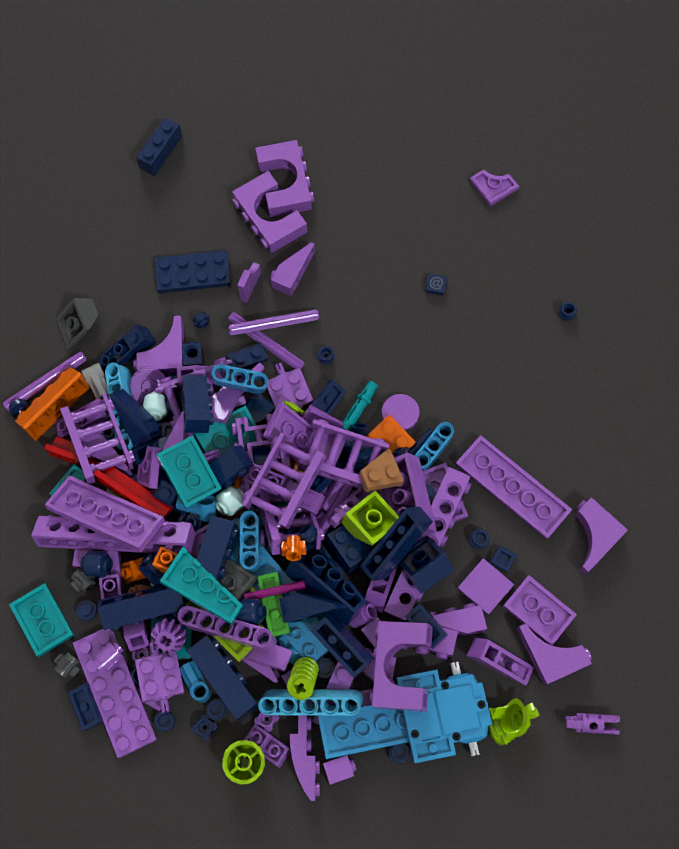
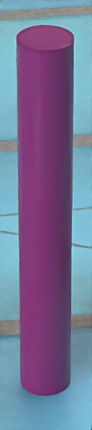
[244,580,306,599]

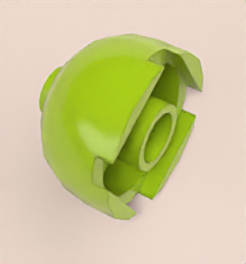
[222,740,265,785]

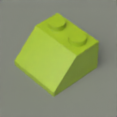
[341,491,399,546]

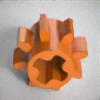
[281,535,306,561]

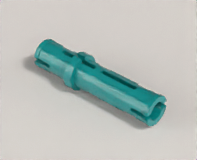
[342,381,379,431]

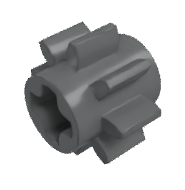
[70,568,96,593]
[54,652,80,678]

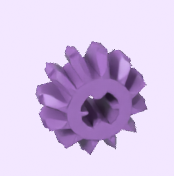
[151,618,187,655]

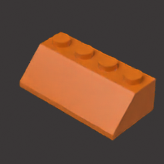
[15,367,90,441]

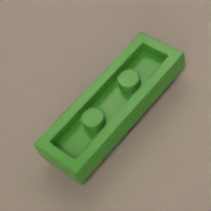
[257,572,291,637]

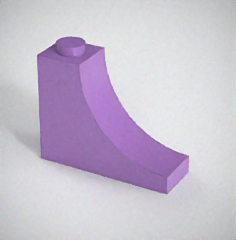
[134,316,184,376]
[575,497,628,576]
[516,623,592,686]

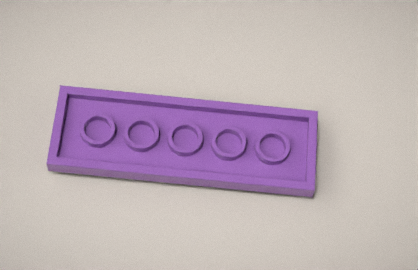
[455,435,572,540]
[45,476,165,552]
[73,629,158,758]

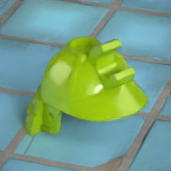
[488,698,540,745]

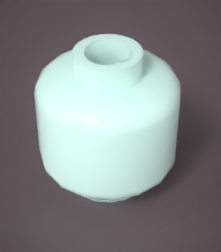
[143,391,167,421]
[215,486,244,516]

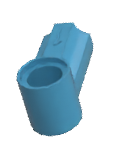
[176,495,216,522]
[180,661,212,703]

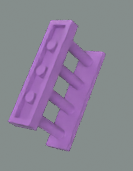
[156,357,246,429]
[60,393,135,484]
[298,419,389,493]
[242,433,326,529]
[257,490,324,555]

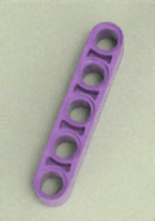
[178,606,277,652]

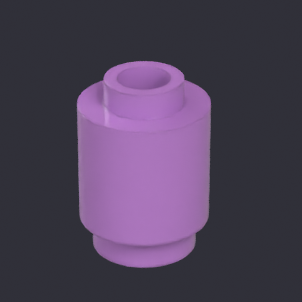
[350,603,377,628]
[92,641,124,672]

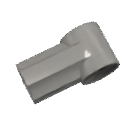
[82,363,109,400]

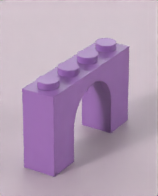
[255,140,314,218]
[232,171,307,253]
[370,621,433,712]

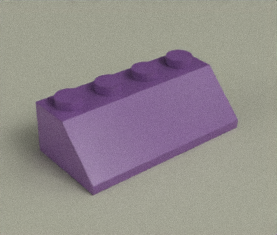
[379,453,437,538]

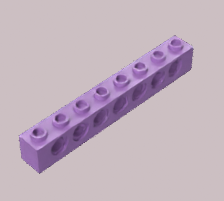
[384,467,472,622]
[31,515,196,554]

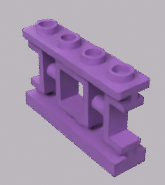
[231,414,293,496]

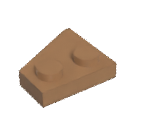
[359,449,404,492]

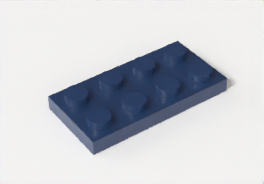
[155,250,231,293]

